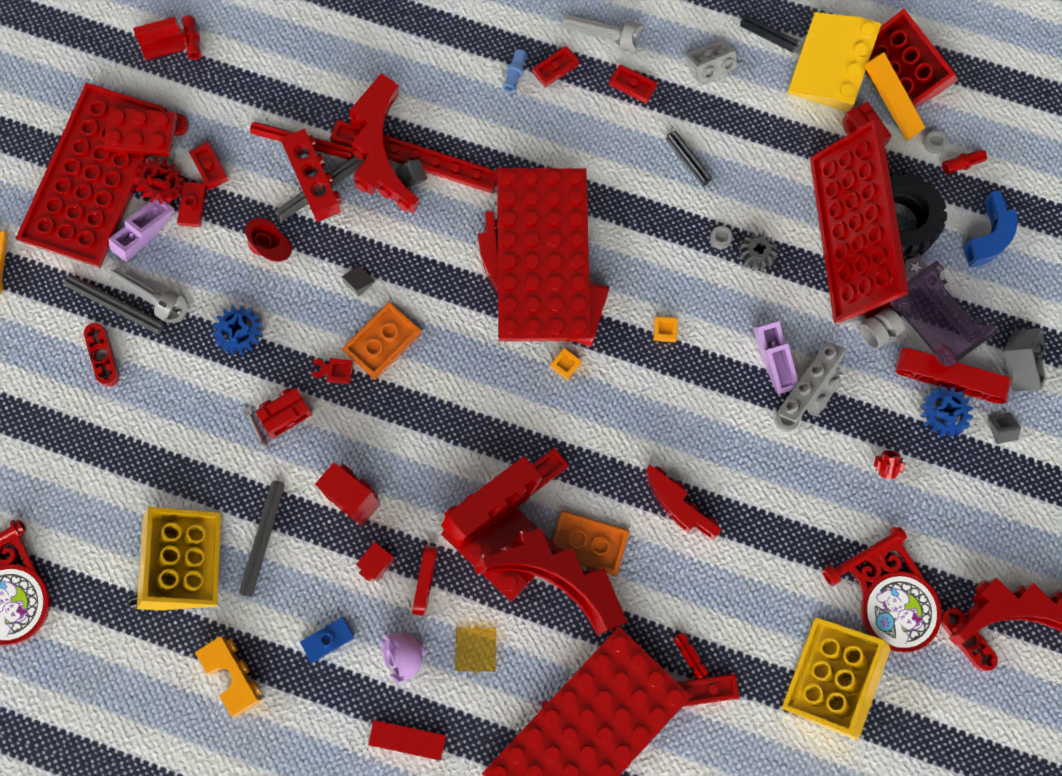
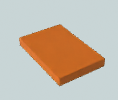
[342,301,422,380]
[552,510,630,577]

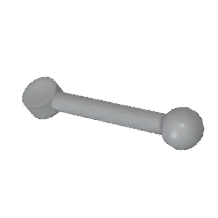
[243,407,268,450]

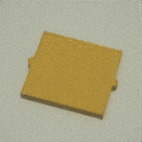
[455,625,496,674]

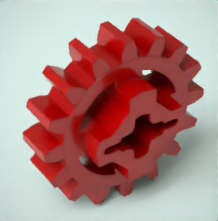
[133,157,184,204]

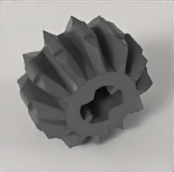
[739,233,777,271]

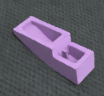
[108,199,174,262]
[753,321,799,394]

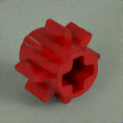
[874,450,905,479]

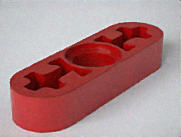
[84,323,120,387]
[412,545,438,616]
[941,608,998,671]

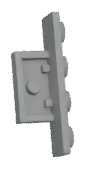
[778,342,847,422]

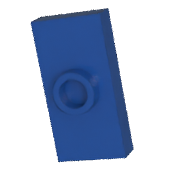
[300,617,355,663]

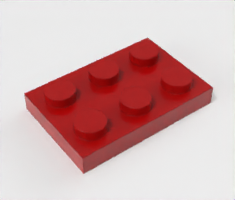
[102,107,178,157]

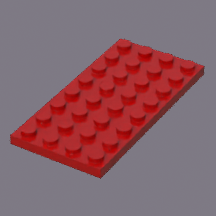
[15,82,168,268]
[810,119,909,323]
[497,168,591,341]
[482,627,692,776]

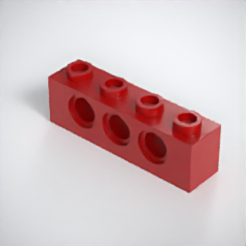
[280,128,342,222]

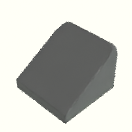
[395,160,427,188]
[342,266,375,297]
[988,412,1021,444]

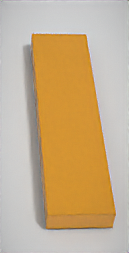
[864,52,926,140]

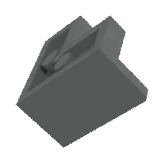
[1003,328,1046,392]

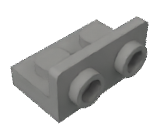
[685,38,737,84]

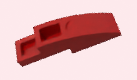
[478,211,498,294]
[645,465,722,540]

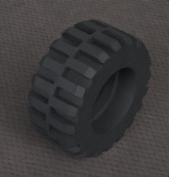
[890,171,947,260]

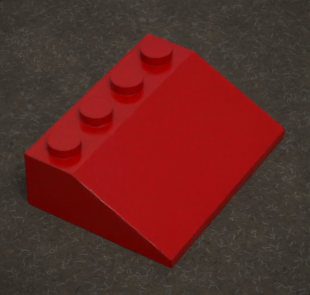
[865,9,958,108]
[441,508,559,602]

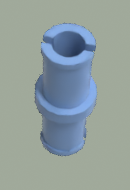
[502,49,528,93]

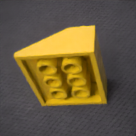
[787,12,881,112]
[137,506,221,610]
[782,617,891,741]

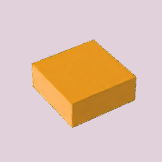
[653,316,678,342]
[550,348,582,381]

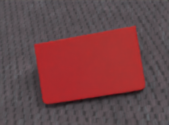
[133,17,186,61]

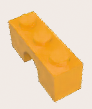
[195,636,262,717]

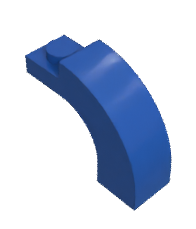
[963,190,1017,268]

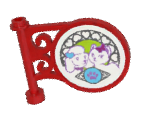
[0,519,50,645]
[822,527,942,653]

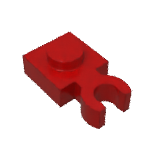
[311,358,354,385]

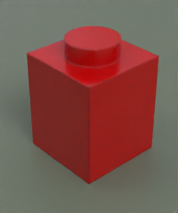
[356,542,396,582]

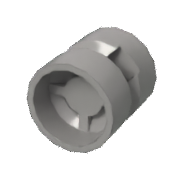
[860,308,905,349]

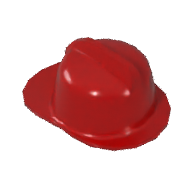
[245,218,292,262]

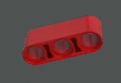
[573,281,610,347]

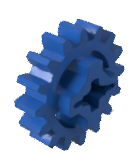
[212,305,264,355]
[920,387,973,438]

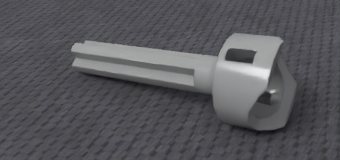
[562,15,644,53]
[109,267,189,323]

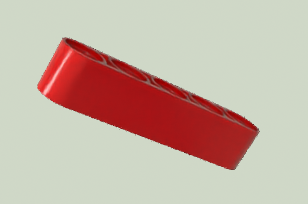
[895,348,1012,404]

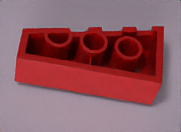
[441,456,543,547]

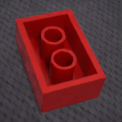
[314,462,380,527]

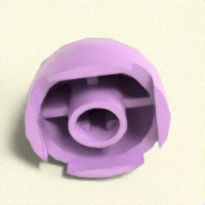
[381,631,425,683]

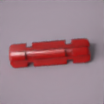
[674,632,709,679]

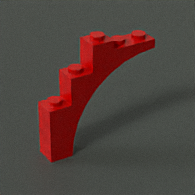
[350,73,419,214]
[473,528,627,636]
[949,577,1062,645]

